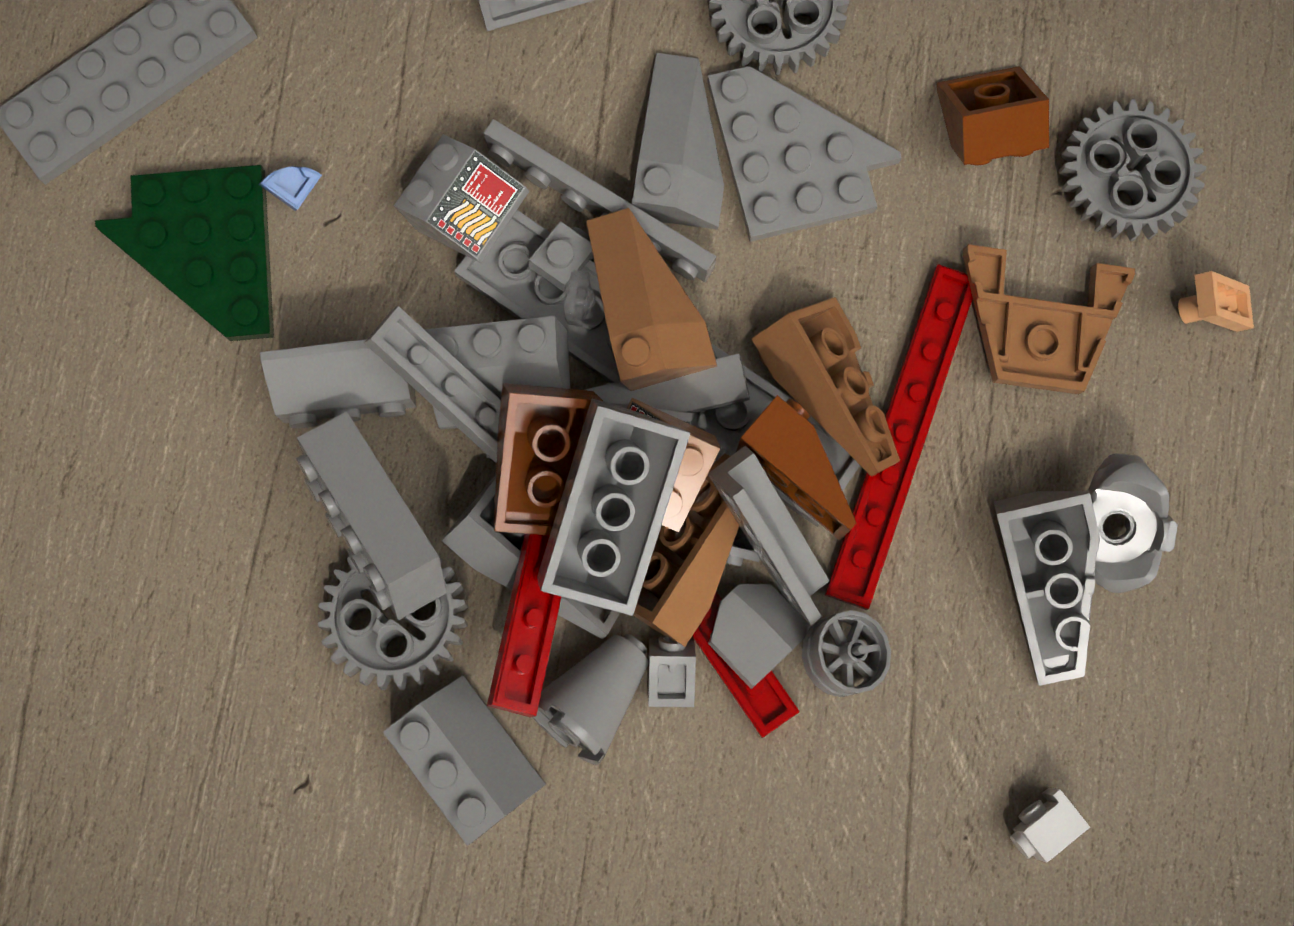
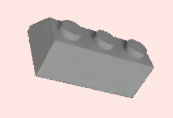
[424,316,570,430]
[260,339,417,428]
[383,675,546,846]

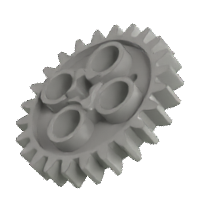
[709,0,849,75]
[1059,99,1206,241]
[318,555,468,691]

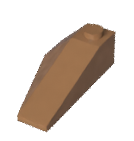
[586,208,717,391]
[751,297,900,476]
[633,453,739,647]

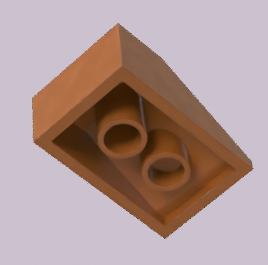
[494,383,603,535]
[736,395,856,540]

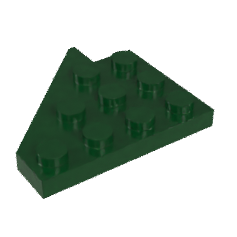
[95,165,274,341]

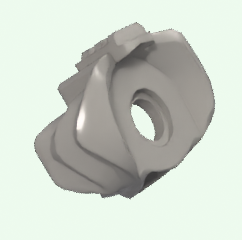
[1087,453,1178,593]

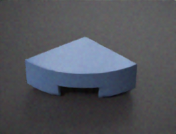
[259,166,322,211]

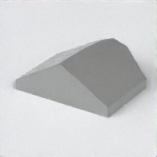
[708,584,811,689]

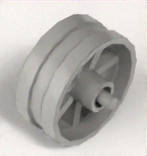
[802,610,891,697]

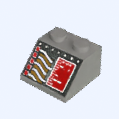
[394,134,529,263]

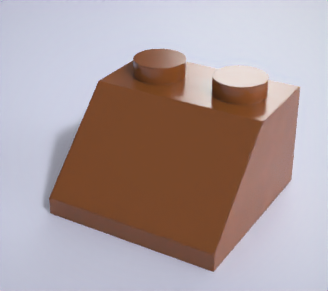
[937,66,1049,165]

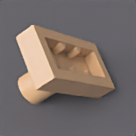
[1178,271,1254,332]

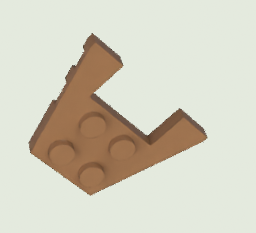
[963,244,1135,395]

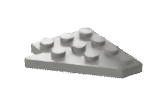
[707,66,902,242]

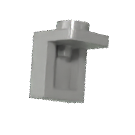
[528,221,594,292]

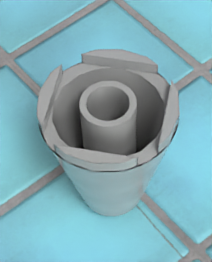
[532,634,649,765]

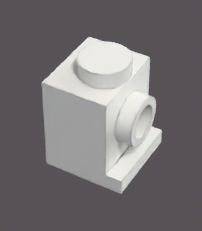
[1010,788,1090,863]

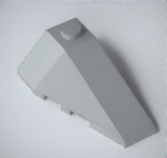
[632,53,724,230]
[441,475,620,639]
[994,491,1100,686]

